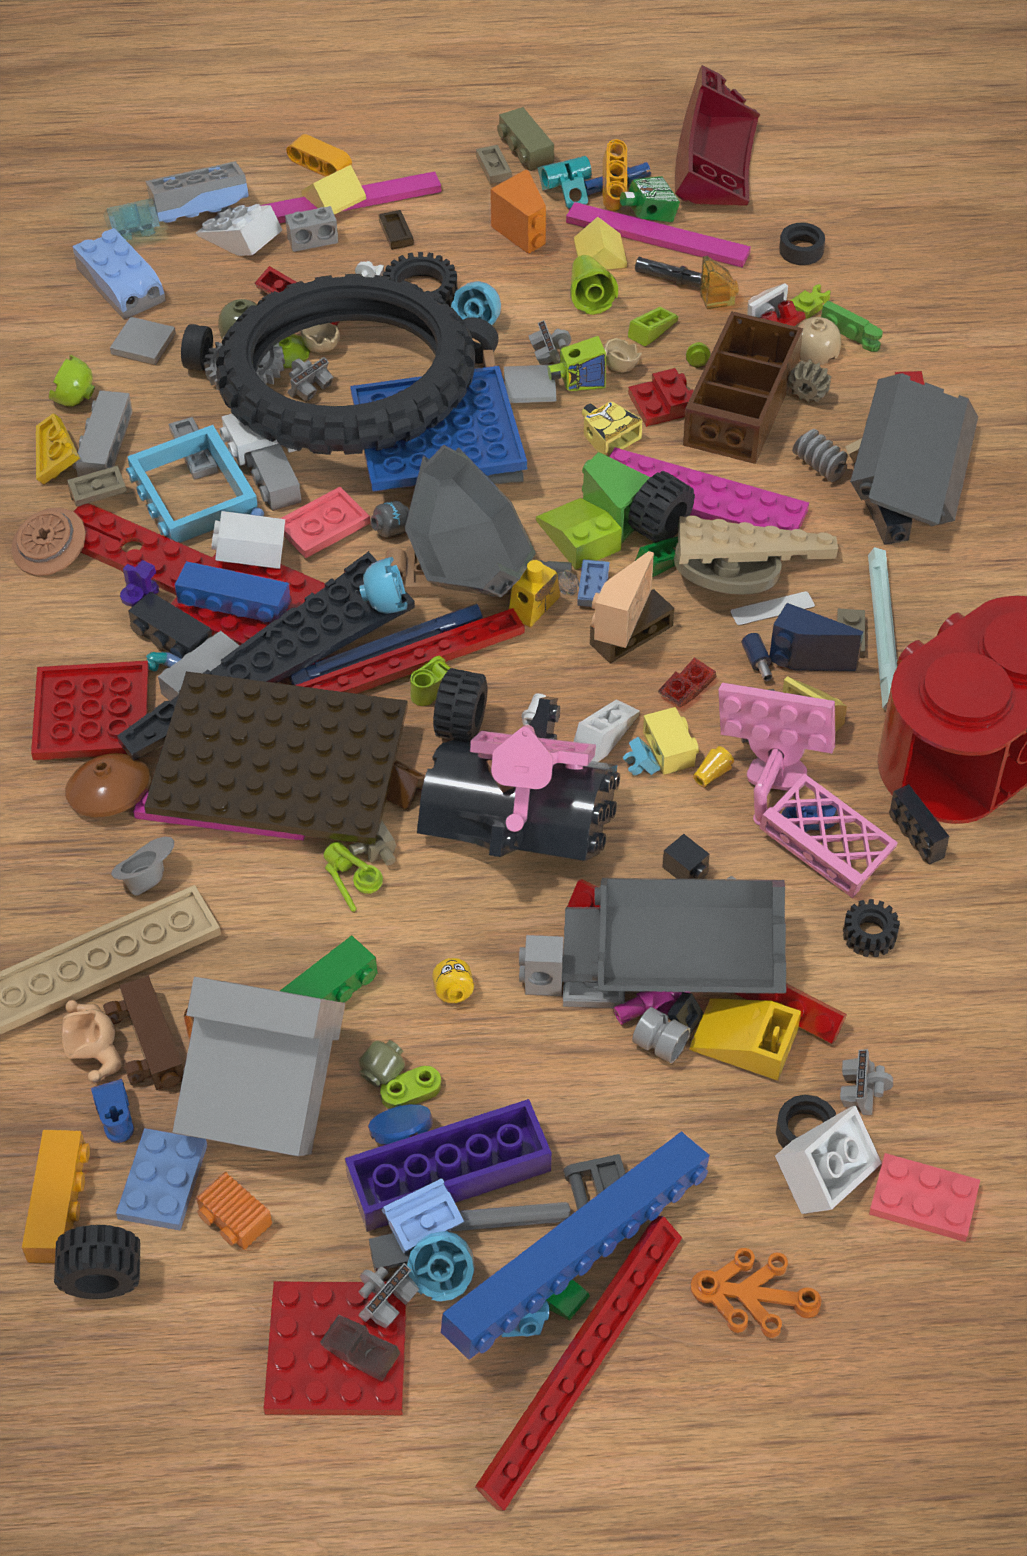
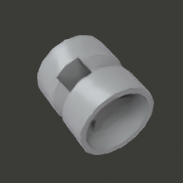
[632,1007,691,1063]

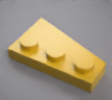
[36,413,80,485]

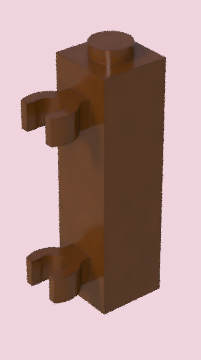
[103,975,184,1090]

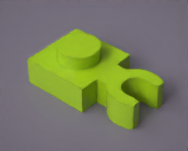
[790,284,831,319]

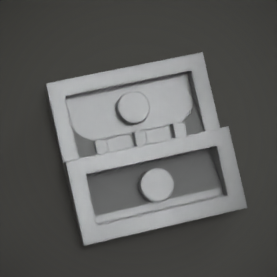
[504,365,556,403]

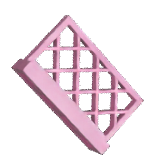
[759,774,898,898]

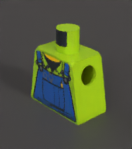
[547,336,606,391]

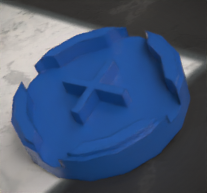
[368,1104,433,1145]

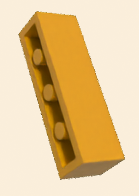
[22,1130,90,1263]

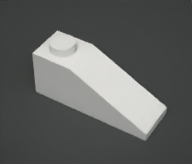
[573,700,640,762]

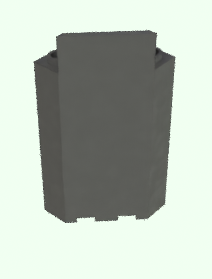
[850,373,978,526]
[562,878,786,993]

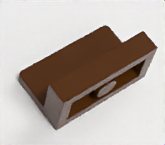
[386,760,425,809]

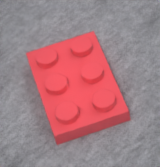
[280,487,370,558]
[869,1153,980,1242]

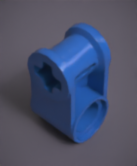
[91,1079,134,1143]

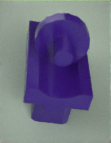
[120,560,159,607]

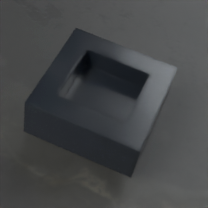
[667,992,704,1035]

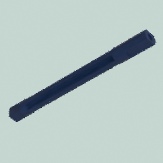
[289,603,483,685]

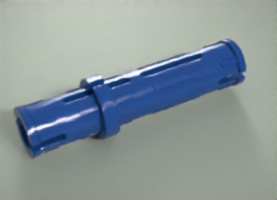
[584,162,651,196]

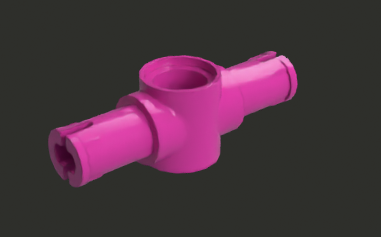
[613,991,690,1025]

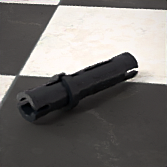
[635,256,707,289]

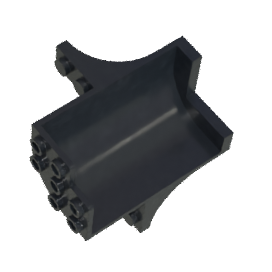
[417,697,620,861]

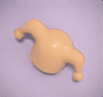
[61,1000,122,1083]

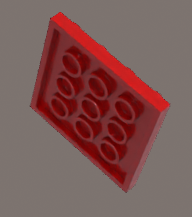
[31,660,149,760]
[264,1281,407,1415]

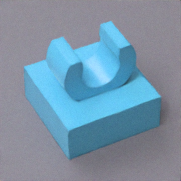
[623,737,661,776]

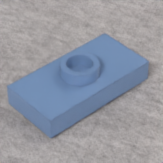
[577,560,610,607]

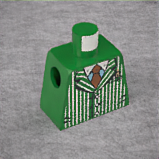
[620,176,680,222]

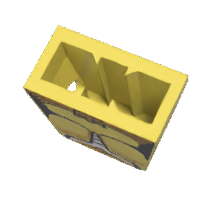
[582,402,642,457]

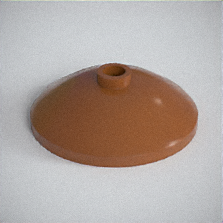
[65,753,151,817]

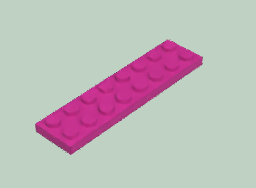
[610,447,809,531]

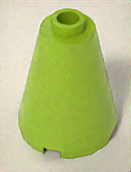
[570,255,618,315]

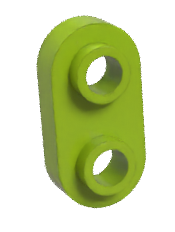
[380,1066,441,1109]

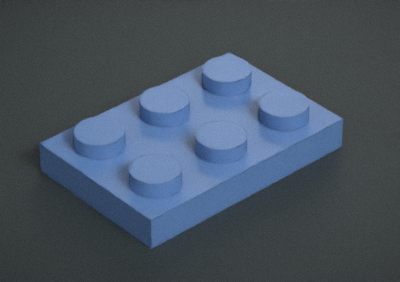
[116,1128,207,1231]

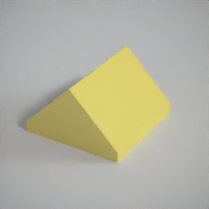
[301,165,366,215]
[574,217,627,269]

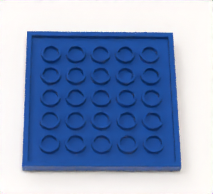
[350,366,527,491]

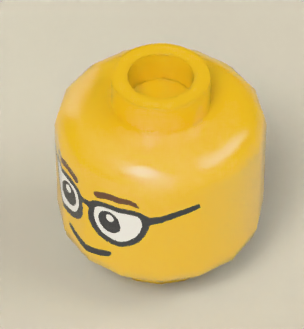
[432,958,474,1003]

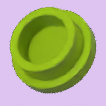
[686,342,711,367]
[353,865,383,894]

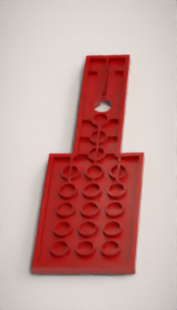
[73,503,325,646]

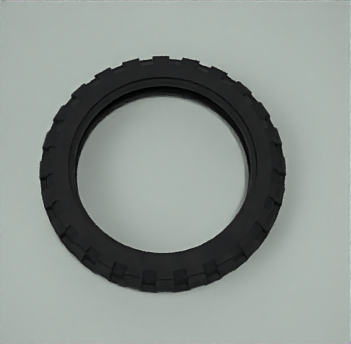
[216,274,475,455]

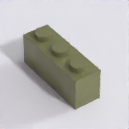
[497,107,554,171]

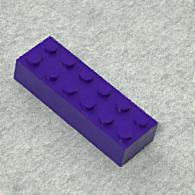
[345,1099,552,1232]

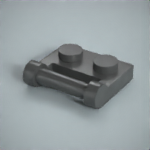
[563,1154,626,1210]

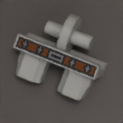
[529,320,571,365]
[287,357,334,402]
[840,1049,893,1115]
[358,1263,419,1328]

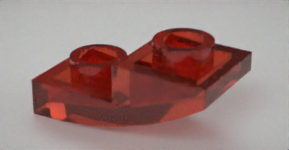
[658,657,717,707]

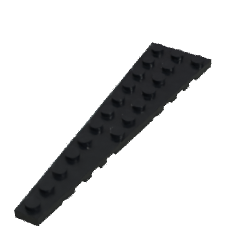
[117,551,415,761]

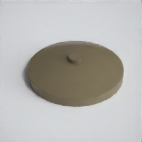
[674,543,782,594]

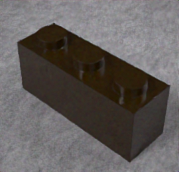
[590,589,675,664]

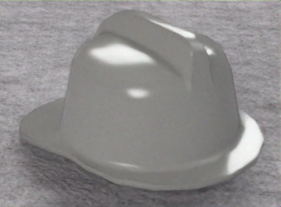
[111,836,175,896]

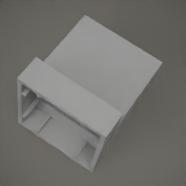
[172,977,345,1156]

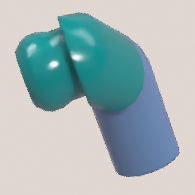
[146,652,181,672]

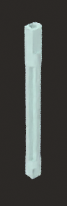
[868,547,897,711]

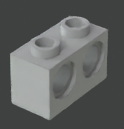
[285,206,338,252]

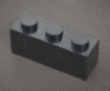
[128,591,212,659]

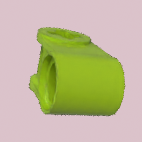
[410,656,456,706]

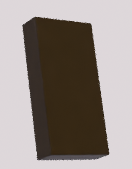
[378,210,414,250]

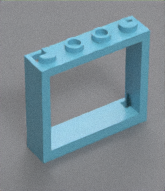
[126,425,258,543]

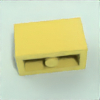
[643,707,699,775]

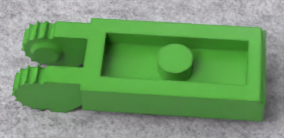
[821,301,883,352]

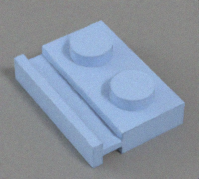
[382,1179,464,1253]

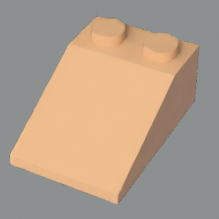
[591,551,654,648]

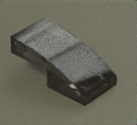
[320,1315,400,1381]

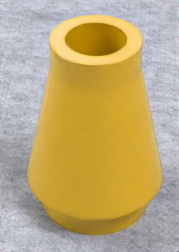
[693,746,734,787]

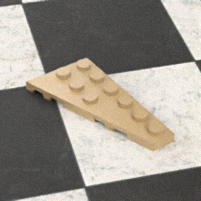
[678,516,838,564]

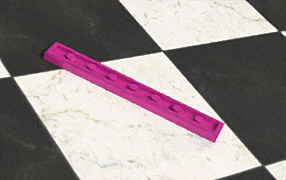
[260,171,441,223]
[566,202,751,267]

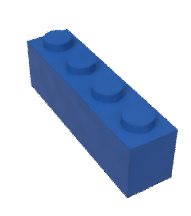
[175,561,291,623]

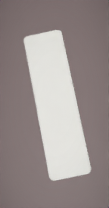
[731,591,815,625]

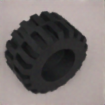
[628,471,695,543]
[433,668,488,743]
[54,1225,141,1299]

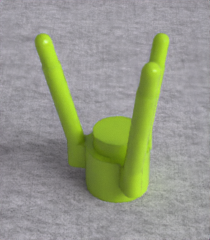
[324,841,368,912]

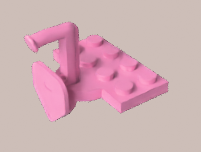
[718,683,835,826]
[470,725,596,832]

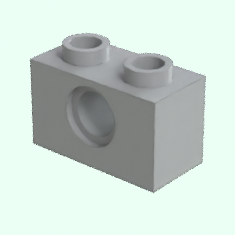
[519,935,563,996]

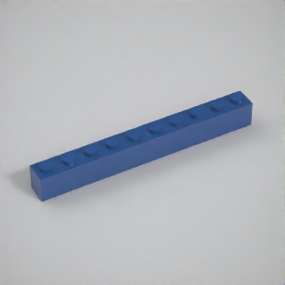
[441,1131,710,1360]

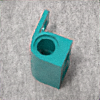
[537,156,592,208]

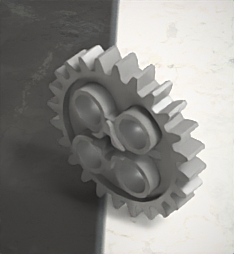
[204,337,285,390]

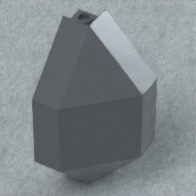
[405,445,536,597]

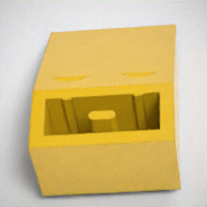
[689,998,801,1081]

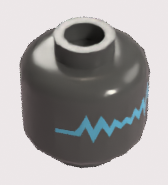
[371,501,409,538]

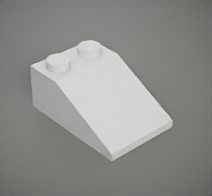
[775,1106,882,1214]

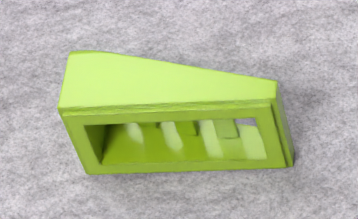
[628,307,679,346]

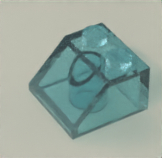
[104,198,160,241]

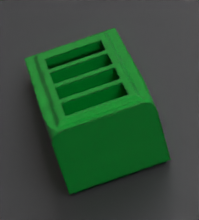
[635,536,678,577]

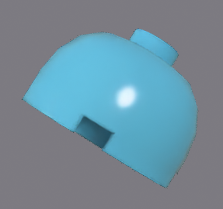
[451,281,501,325]
[359,557,407,613]
[407,1231,475,1301]

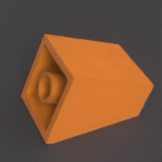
[491,169,546,254]

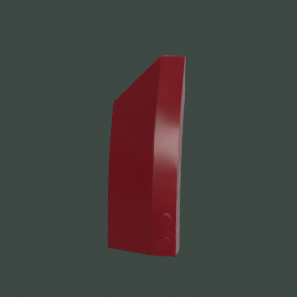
[675,65,760,206]

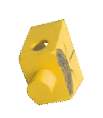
[509,560,560,628]

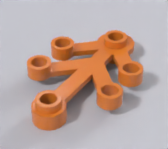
[691,1248,821,1338]

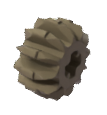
[787,359,832,403]

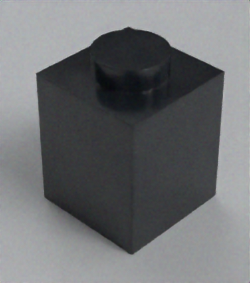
[662,834,710,879]

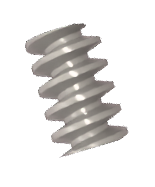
[792,429,848,482]

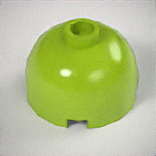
[49,355,95,407]

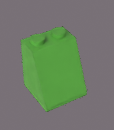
[582,452,650,544]

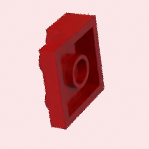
[628,368,694,427]

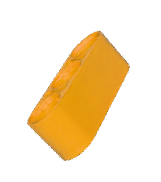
[286,134,352,177]
[603,139,627,211]

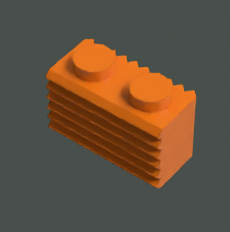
[196,1172,272,1250]

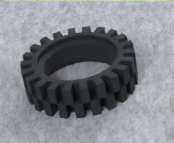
[383,252,458,307]

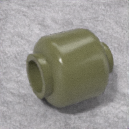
[359,1040,405,1088]

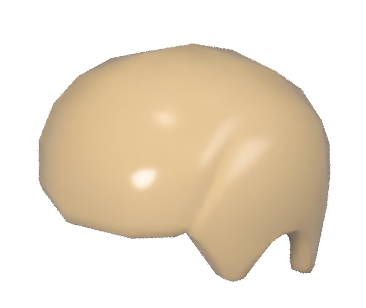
[300,323,340,353]
[604,338,642,373]

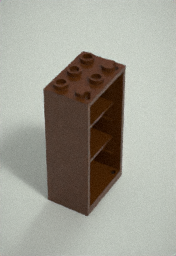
[683,311,803,464]

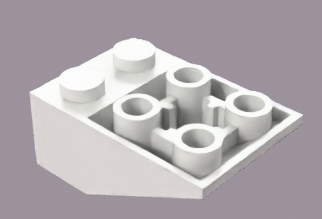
[196,204,282,256]

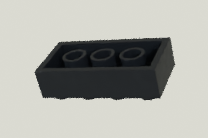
[889,784,950,865]

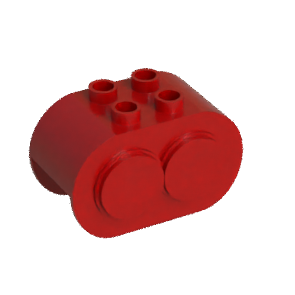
[877,596,1027,824]

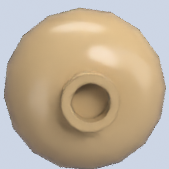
[797,317,841,365]

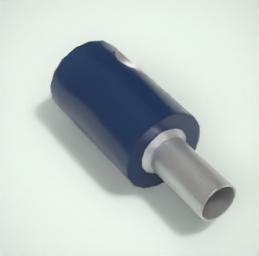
[741,633,772,681]

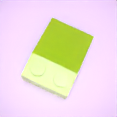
[536,498,622,570]

